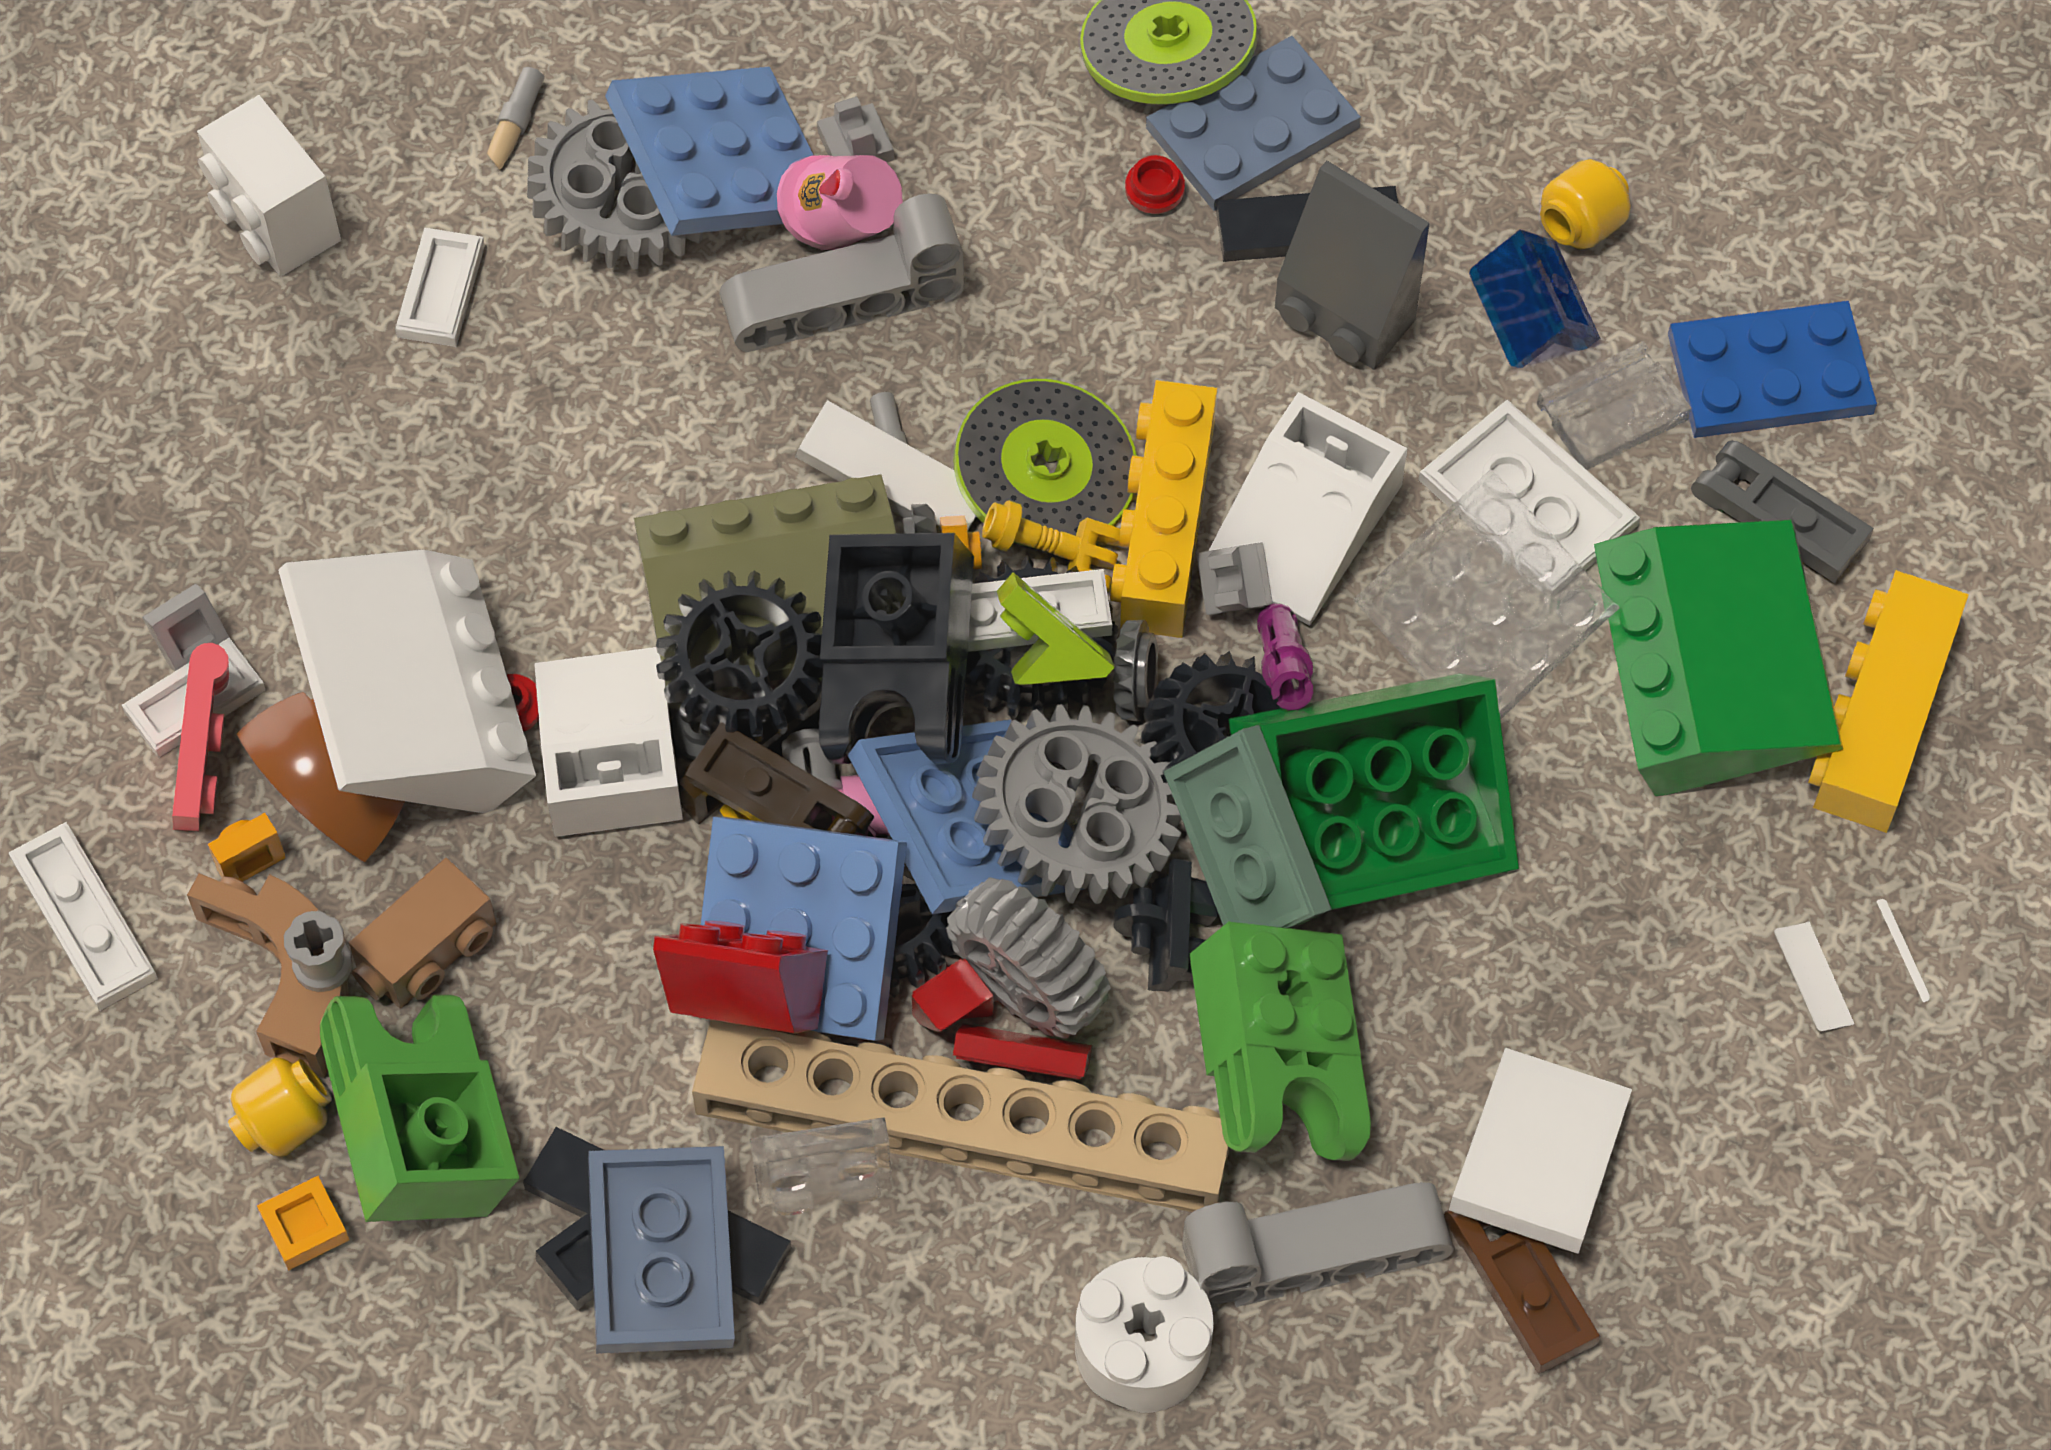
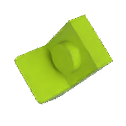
[996,572,1115,685]

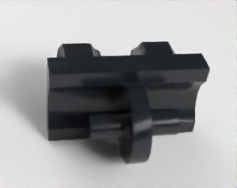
[1113,858,1218,992]

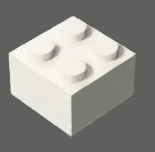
[197,95,341,277]

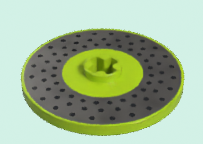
[1080,0,1258,104]
[953,379,1137,548]

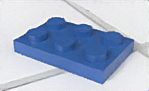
[1668,301,1877,438]

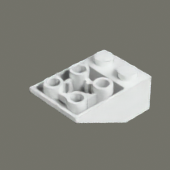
[1209,392,1407,626]
[535,647,683,837]

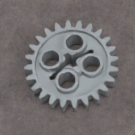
[527,99,703,269]
[972,705,1182,904]

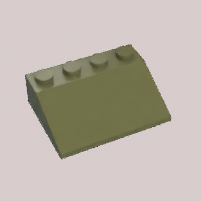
[634,474,905,692]

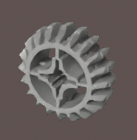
[946,877,1111,1039]

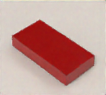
[953,1024,1092,1079]

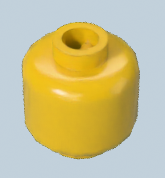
[1540,159,1631,249]
[228,1057,331,1157]

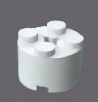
[1075,1256,1213,1413]

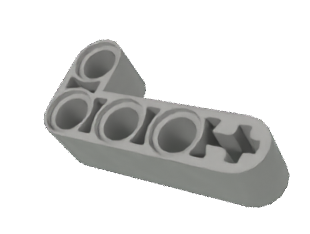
[719,193,964,352]
[1182,1182,1454,1312]

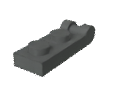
[1691,440,1874,583]

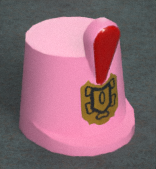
[777,155,903,250]

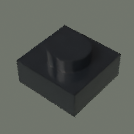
[536,1212,594,1310]

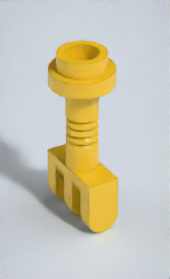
[982,500,1120,592]

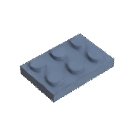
[1146,36,1361,211]
[588,1146,735,1354]

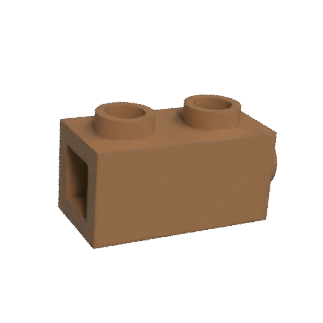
[349,857,497,1009]

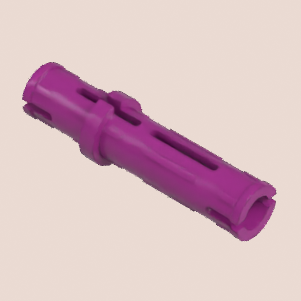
[1257,604,1313,710]

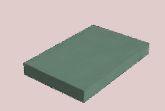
[1164,725,1332,929]

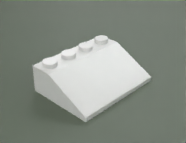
[278,550,536,813]

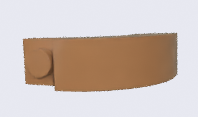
[187,873,349,1078]

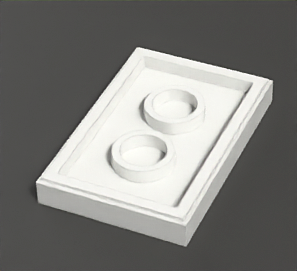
[1419,400,1640,600]
[1449,1048,1632,1254]

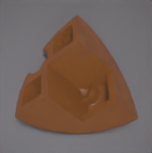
[237,692,405,862]

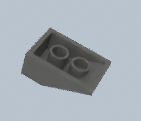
[1275,160,1430,370]

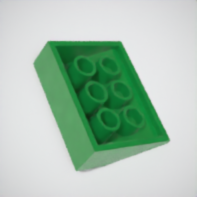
[1594,520,1843,796]
[1229,673,1519,909]

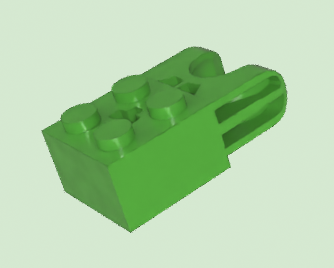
[1190,921,1371,1161]
[320,995,520,1222]

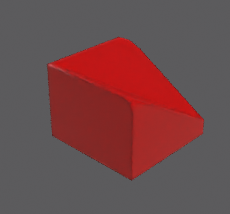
[911,959,993,1031]

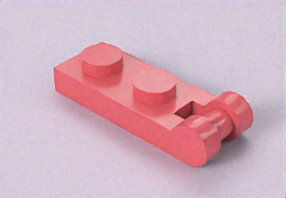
[172,643,229,831]

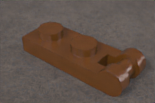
[1444,1210,1600,1375]

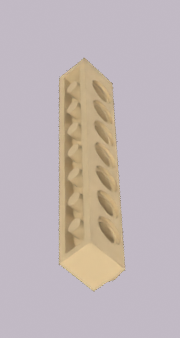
[692,1020,1230,1212]

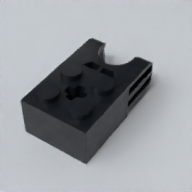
[819,533,974,764]

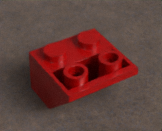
[653,921,828,1033]

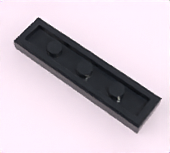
[523,1127,792,1305]

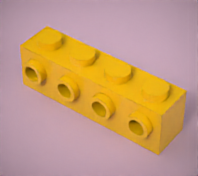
[1110,380,1217,638]

